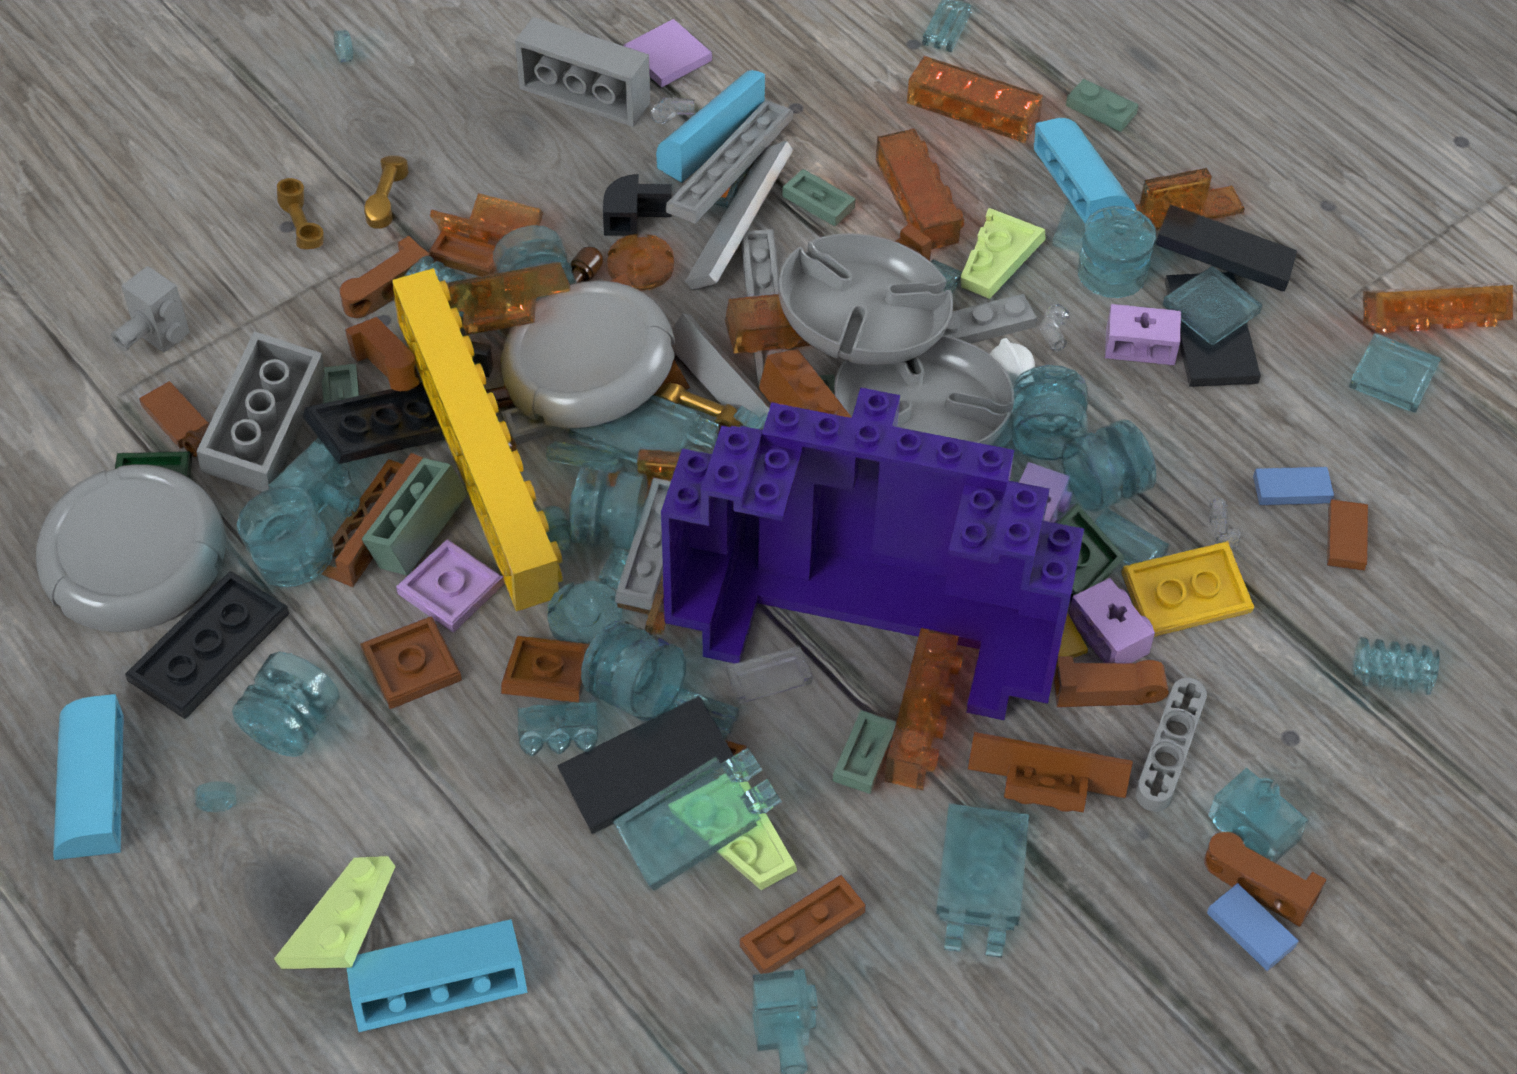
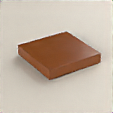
[360,616,462,709]
[501,636,593,703]

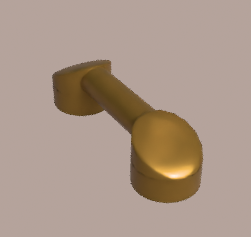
[364,155,409,229]
[277,178,324,250]
[650,383,744,434]

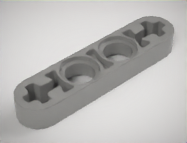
[1136,678,1207,812]

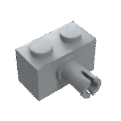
[111,266,190,353]

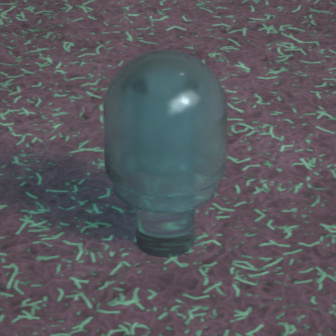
[542,505,572,550]

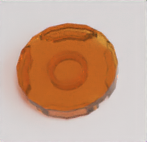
[607,234,674,291]

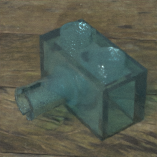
[268,438,360,529]
[1208,767,1309,863]
[752,969,818,1074]

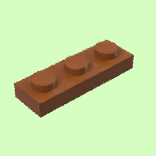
[740,875,866,978]

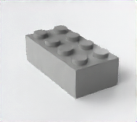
[515,17,650,127]
[196,331,325,494]

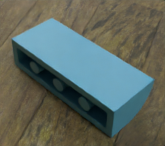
[656,70,765,183]
[1034,118,1136,227]
[53,694,124,860]
[346,919,528,1032]

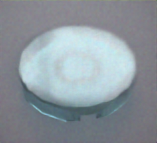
[547,581,623,649]

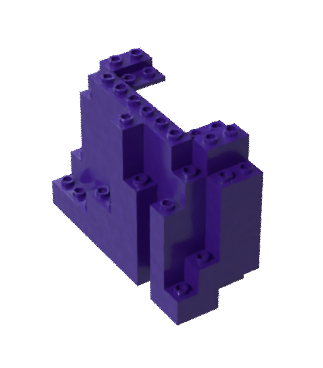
[661,387,1084,720]

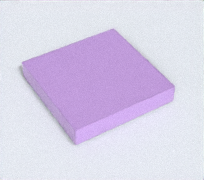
[623,19,712,87]
[396,539,504,633]

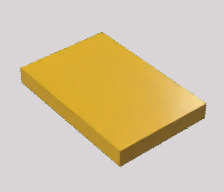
[1121,541,1254,637]

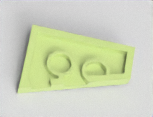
[961,208,1046,299]
[669,769,797,890]
[274,856,396,969]

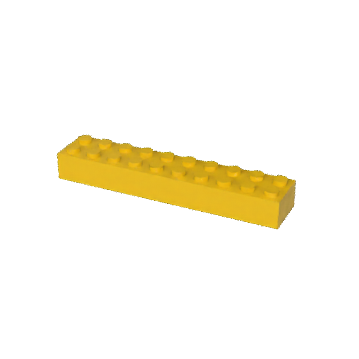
[392,268,563,612]

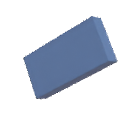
[1253,467,1334,505]
[1207,883,1299,971]

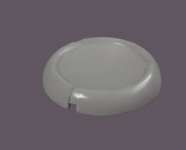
[778,233,953,366]
[501,281,675,428]
[834,335,1014,445]
[36,465,226,632]

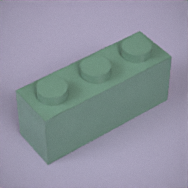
[362,458,468,576]

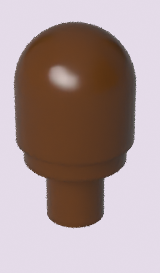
[566,246,603,285]

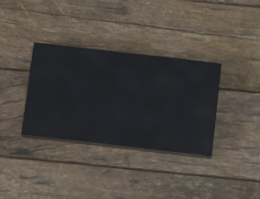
[1155,204,1297,292]
[1165,272,1261,387]
[303,382,446,464]
[125,571,289,719]
[557,696,736,834]

